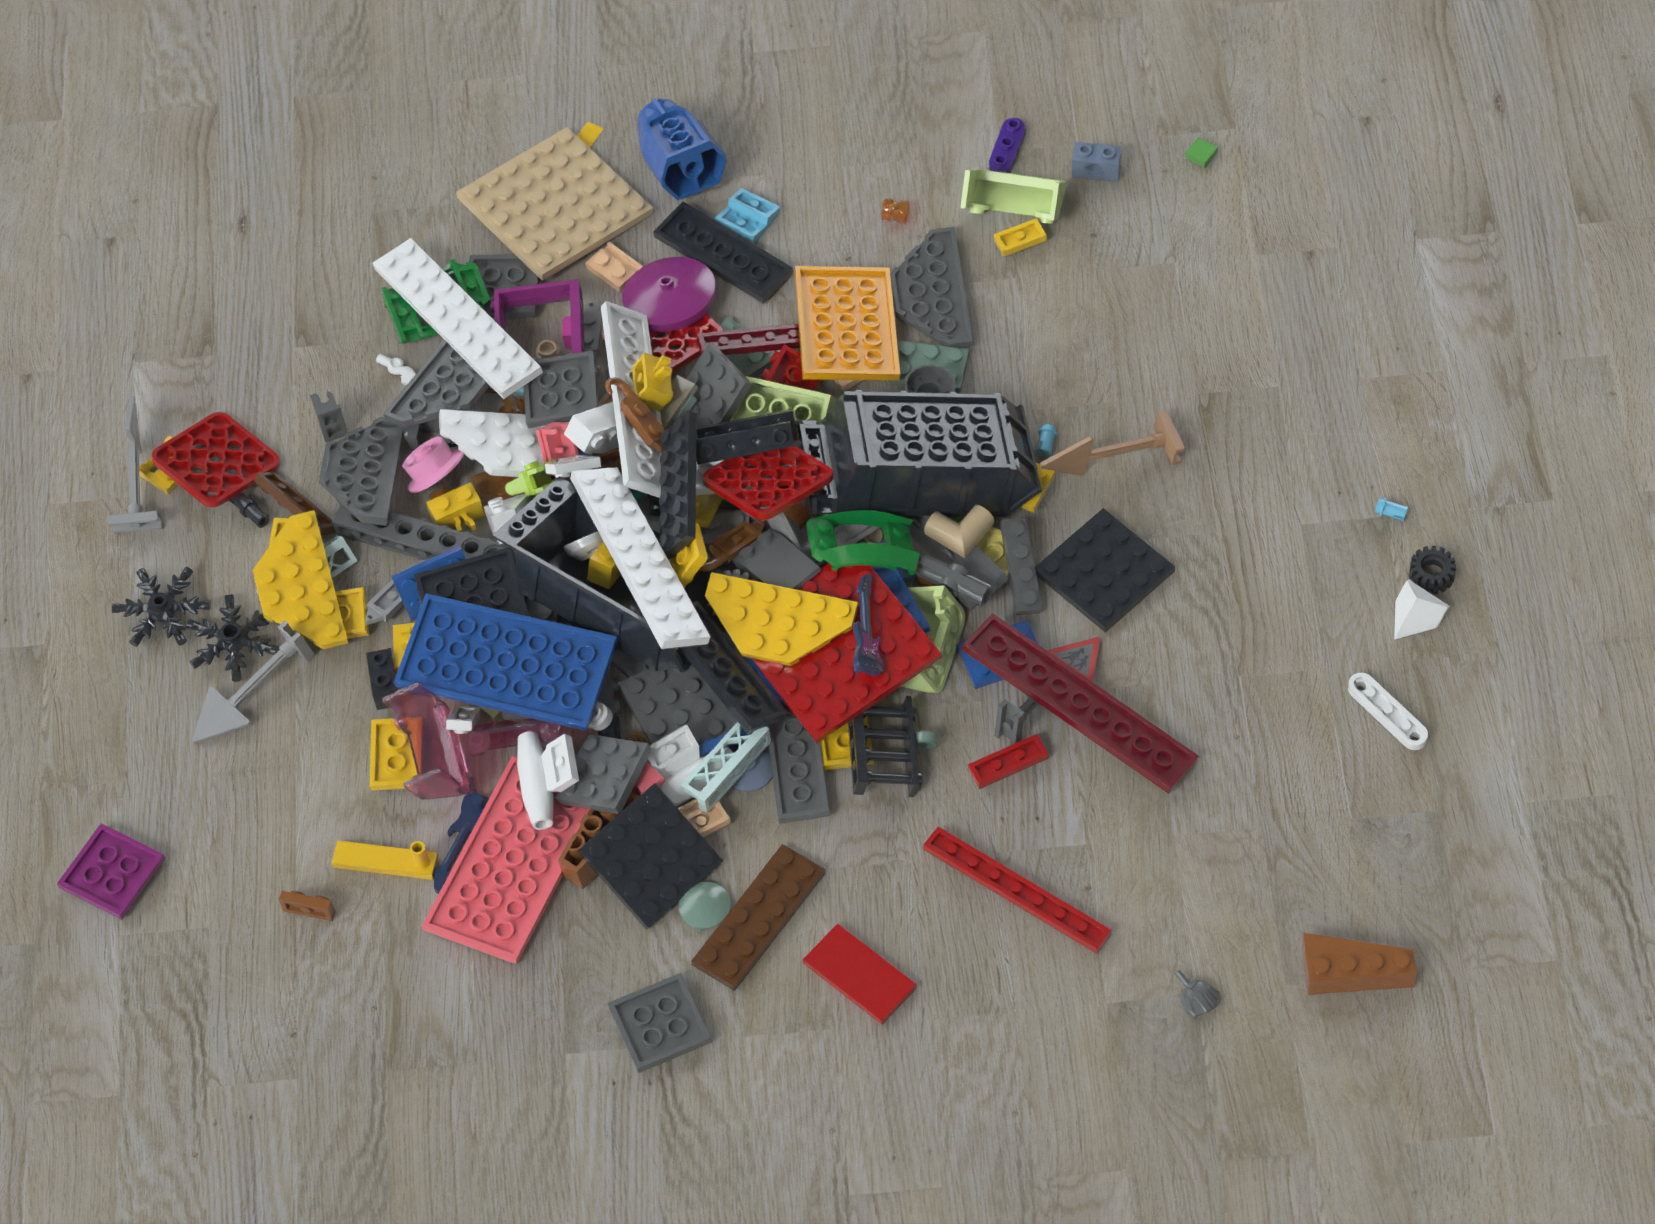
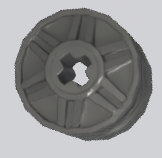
[904,364,955,393]

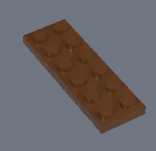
[691,844,825,991]

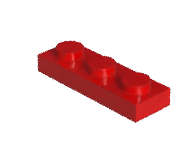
[968,734,1048,789]

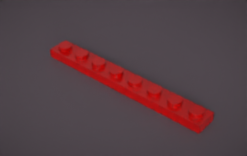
[923,826,1112,954]

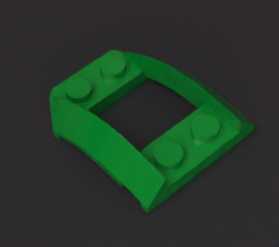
[382,259,490,344]
[806,510,920,575]

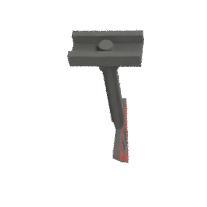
[994,637,1100,745]

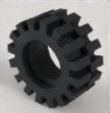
[1409,545,1456,594]

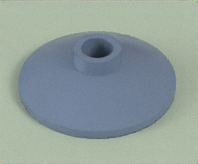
[731,749,773,792]

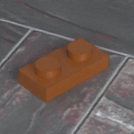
[279,890,335,921]

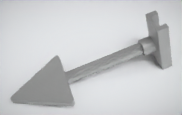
[108,396,162,534]
[192,620,315,743]

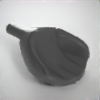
[1175,970,1220,1017]

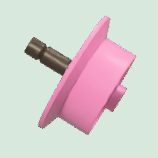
[403,436,464,493]

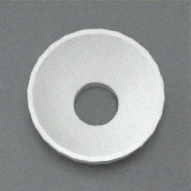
[563,531,603,562]

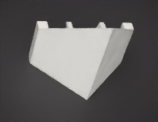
[1394,579,1450,640]

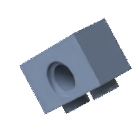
[1072,142,1122,183]

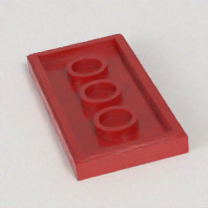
[803,923,917,1025]

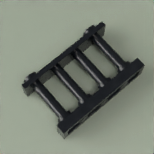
[696,409,798,465]
[848,695,922,797]

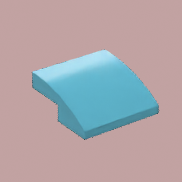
[715,188,780,244]

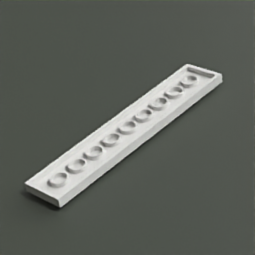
[372,238,543,399]
[601,301,662,498]
[570,467,710,649]

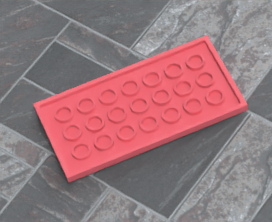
[422,756,590,965]

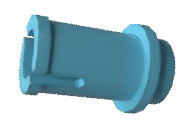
[1036,424,1058,457]
[1375,497,1408,521]

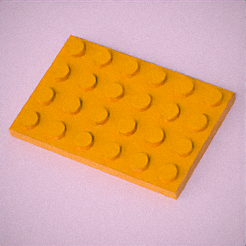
[794,266,900,381]

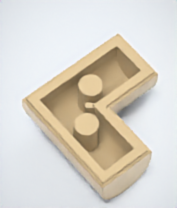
[924,505,994,558]

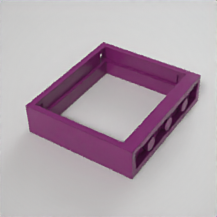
[491,279,585,360]

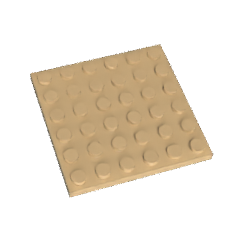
[456,127,653,281]

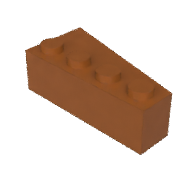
[558,792,639,889]
[1302,933,1417,995]

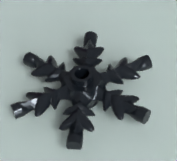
[112,567,211,647]
[186,594,279,682]

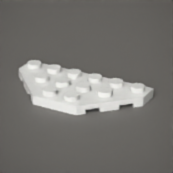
[439,409,569,477]

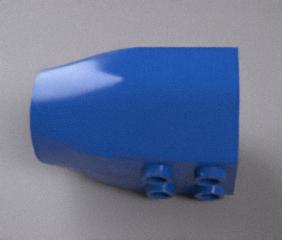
[637,98,726,200]

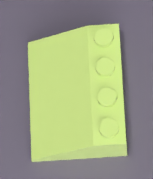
[730,376,836,440]

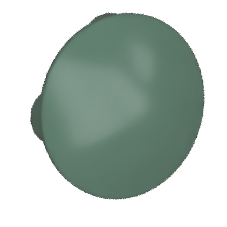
[679,882,731,931]

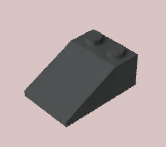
[732,529,821,590]

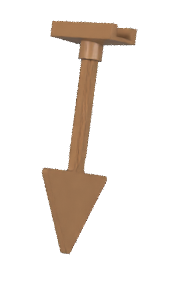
[1040,411,1185,476]

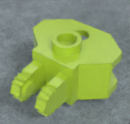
[505,459,557,497]

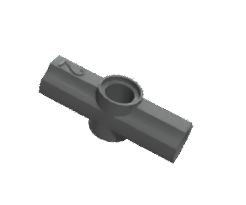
[916,555,992,606]

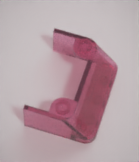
[382,682,472,800]
[464,718,569,794]

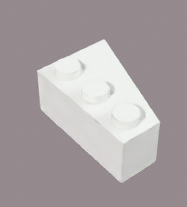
[564,402,619,453]
[484,493,533,544]

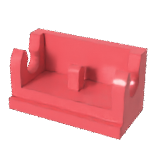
[536,422,579,476]

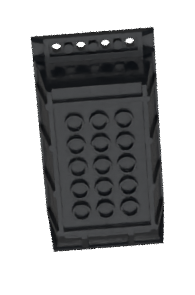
[797,390,1042,517]
[492,476,725,672]

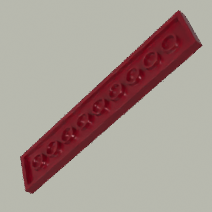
[962,613,1199,794]

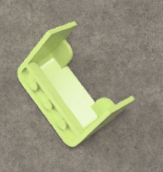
[961,169,1067,224]

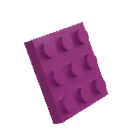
[57,823,166,920]

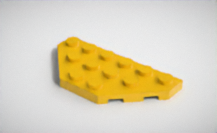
[252,510,348,649]
[705,572,859,666]

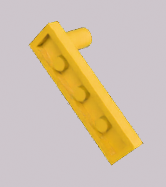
[332,840,439,880]

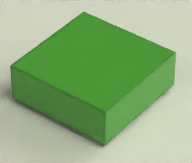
[1185,137,1218,168]

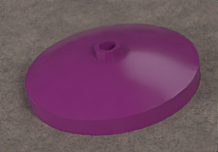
[622,257,717,332]

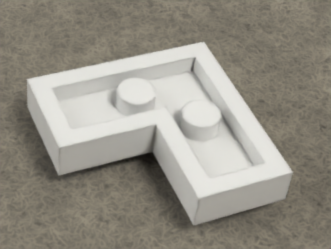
[545,455,601,478]

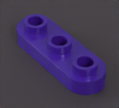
[989,118,1025,173]

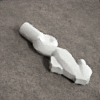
[376,354,416,386]

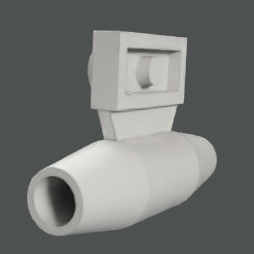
[647,725,733,807]
[517,731,579,830]

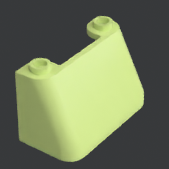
[900,586,965,693]

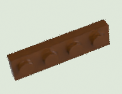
[254,471,336,536]

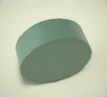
[915,731,939,750]

